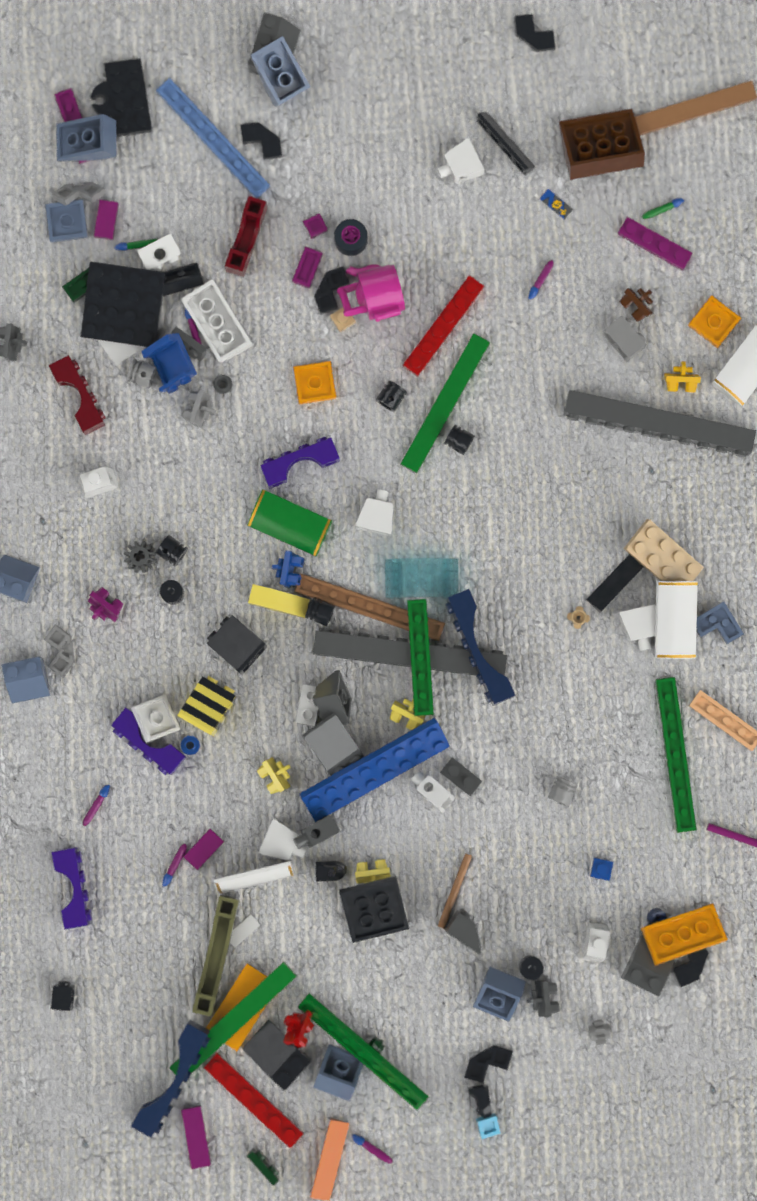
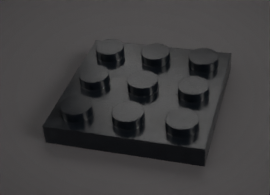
[339,876,409,943]

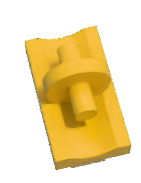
[664,361,701,393]

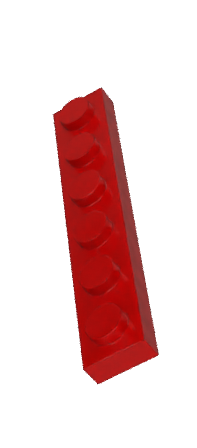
[403,275,484,377]
[204,1053,304,1149]

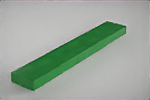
[407,599,434,716]

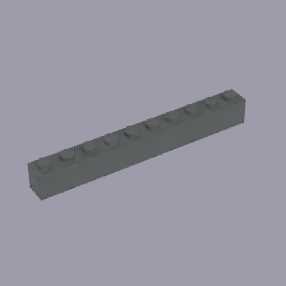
[563,390,756,457]
[313,628,507,676]

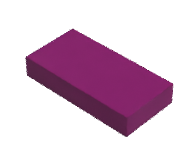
[94,200,119,240]
[292,246,323,289]
[184,828,224,870]

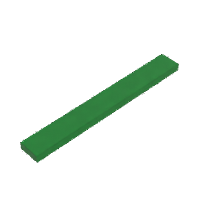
[400,333,490,474]
[655,677,697,833]
[169,961,297,1082]
[298,993,429,1110]

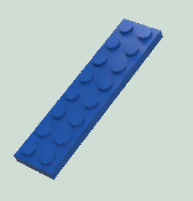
[299,717,450,822]

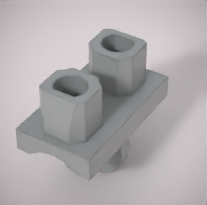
[183,389,216,428]

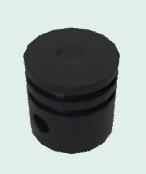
[376,380,407,412]
[444,424,475,455]
[156,535,188,566]
[160,580,185,605]
[305,597,335,627]
[519,955,544,980]

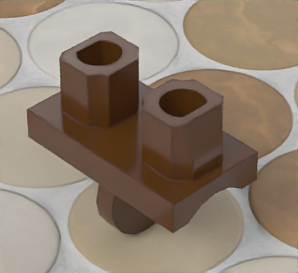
[619,288,653,322]

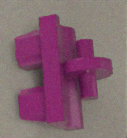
[88,587,123,622]

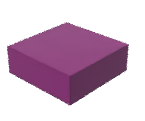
[303,213,328,239]

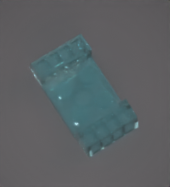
[385,558,459,599]

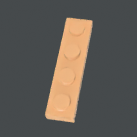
[689,690,757,751]

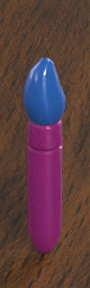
[528,260,554,299]
[185,309,202,345]
[83,785,110,826]
[162,843,187,887]
[352,1134,393,1164]

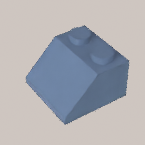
[0,555,40,603]
[1,656,50,704]
[473,967,526,1022]
[313,1044,363,1102]

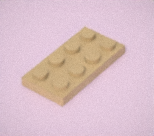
[624,519,704,581]

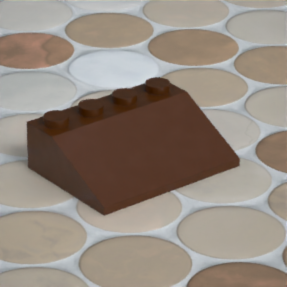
[559,108,645,180]

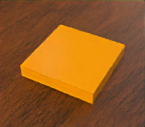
[688,295,741,348]
[293,361,336,405]

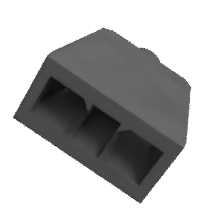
[293,814,341,849]

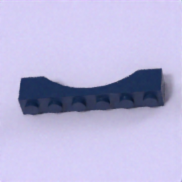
[445,589,516,706]
[131,1020,211,1138]

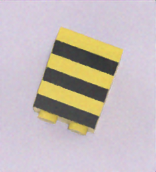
[177,676,237,737]

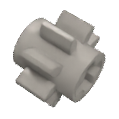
[589,1020,611,1045]

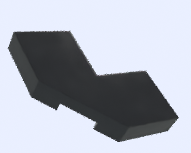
[514,14,556,52]
[240,122,283,160]
[314,266,350,315]
[673,948,709,987]
[464,1045,513,1083]

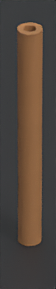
[438,853,472,929]

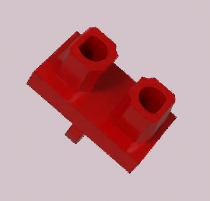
[283,1010,314,1048]

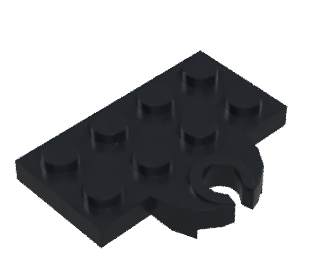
[90,58,152,137]

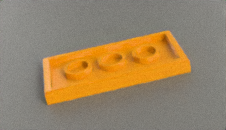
[641,903,728,965]
[206,963,267,1051]

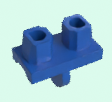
[271,551,305,588]

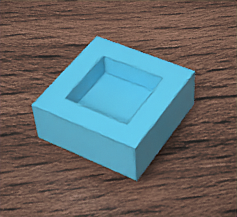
[476,1113,500,1139]

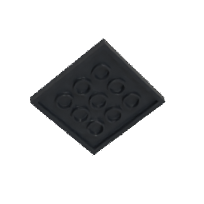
[80,261,166,347]

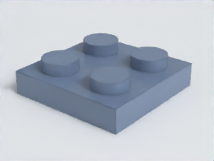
[45,199,88,243]

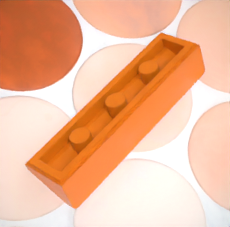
[310,1118,350,1201]

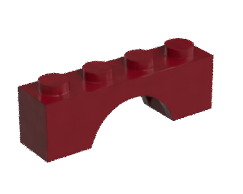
[225,195,268,277]
[48,355,106,435]

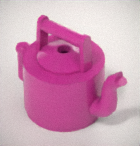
[337,264,405,322]

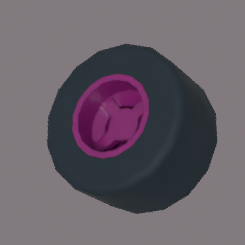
[334,219,368,256]

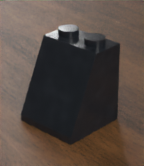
[206,615,267,675]

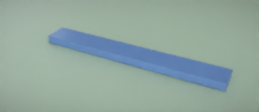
[156,78,270,198]

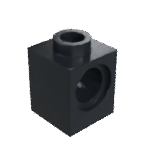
[51,981,75,1011]

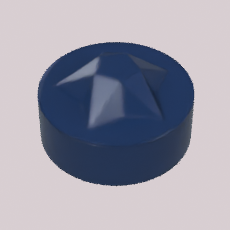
[647,908,667,925]

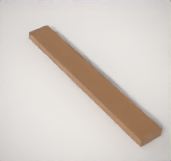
[635,80,757,136]
[294,573,445,641]

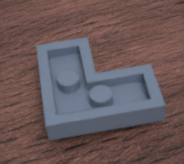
[696,602,744,644]

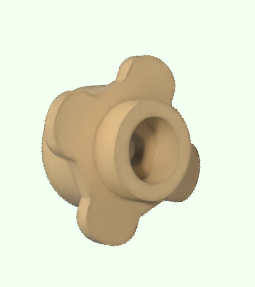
[567,606,590,629]

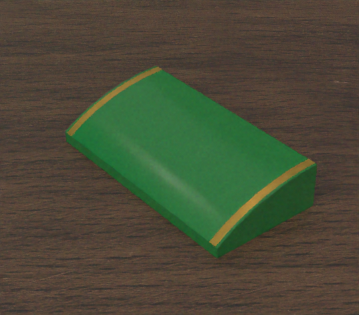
[247,489,332,557]

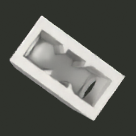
[437,138,484,183]
[79,466,119,499]
[355,489,393,537]
[617,604,656,652]
[411,772,455,813]
[259,819,308,861]
[583,922,610,962]

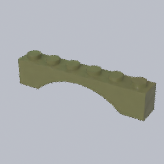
[192,895,240,1017]

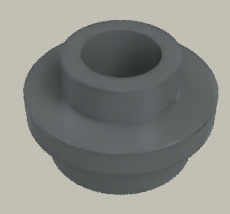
[213,375,232,394]

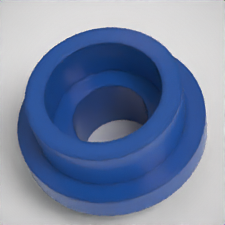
[181,736,200,755]

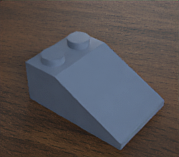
[250,36,310,106]
[56,114,117,161]

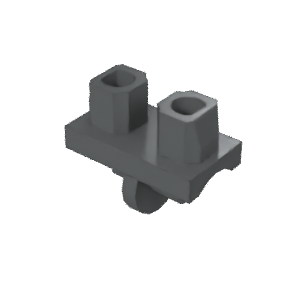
[0,323,27,361]
[527,980,559,1018]

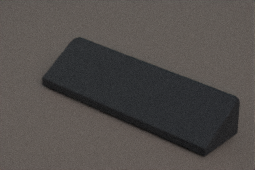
[477,112,535,176]
[163,262,204,296]
[586,554,644,613]

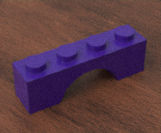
[260,437,340,489]
[111,708,187,775]
[51,848,92,930]

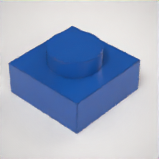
[590,858,613,881]

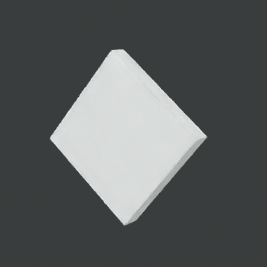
[131,695,180,743]

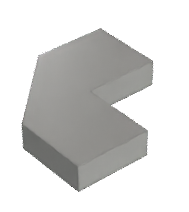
[52,182,106,205]
[44,624,75,678]

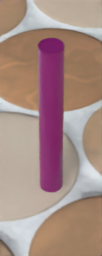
[706,823,757,847]

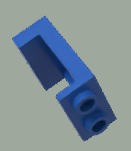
[141,333,197,394]

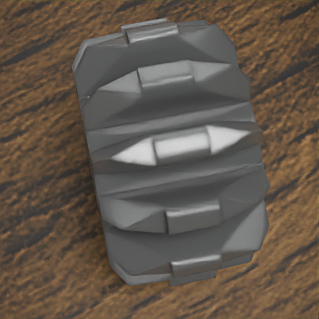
[124,541,156,573]

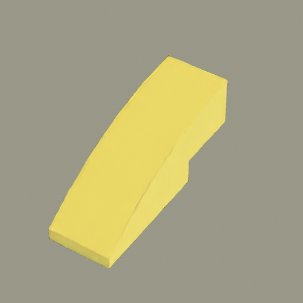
[248,584,309,618]

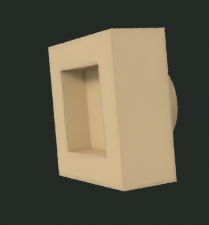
[330,308,356,332]

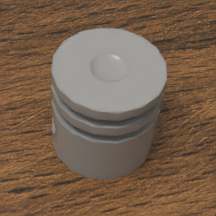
[127,359,157,388]
[548,776,578,807]

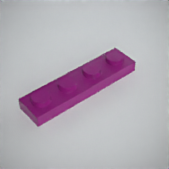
[617,217,693,271]

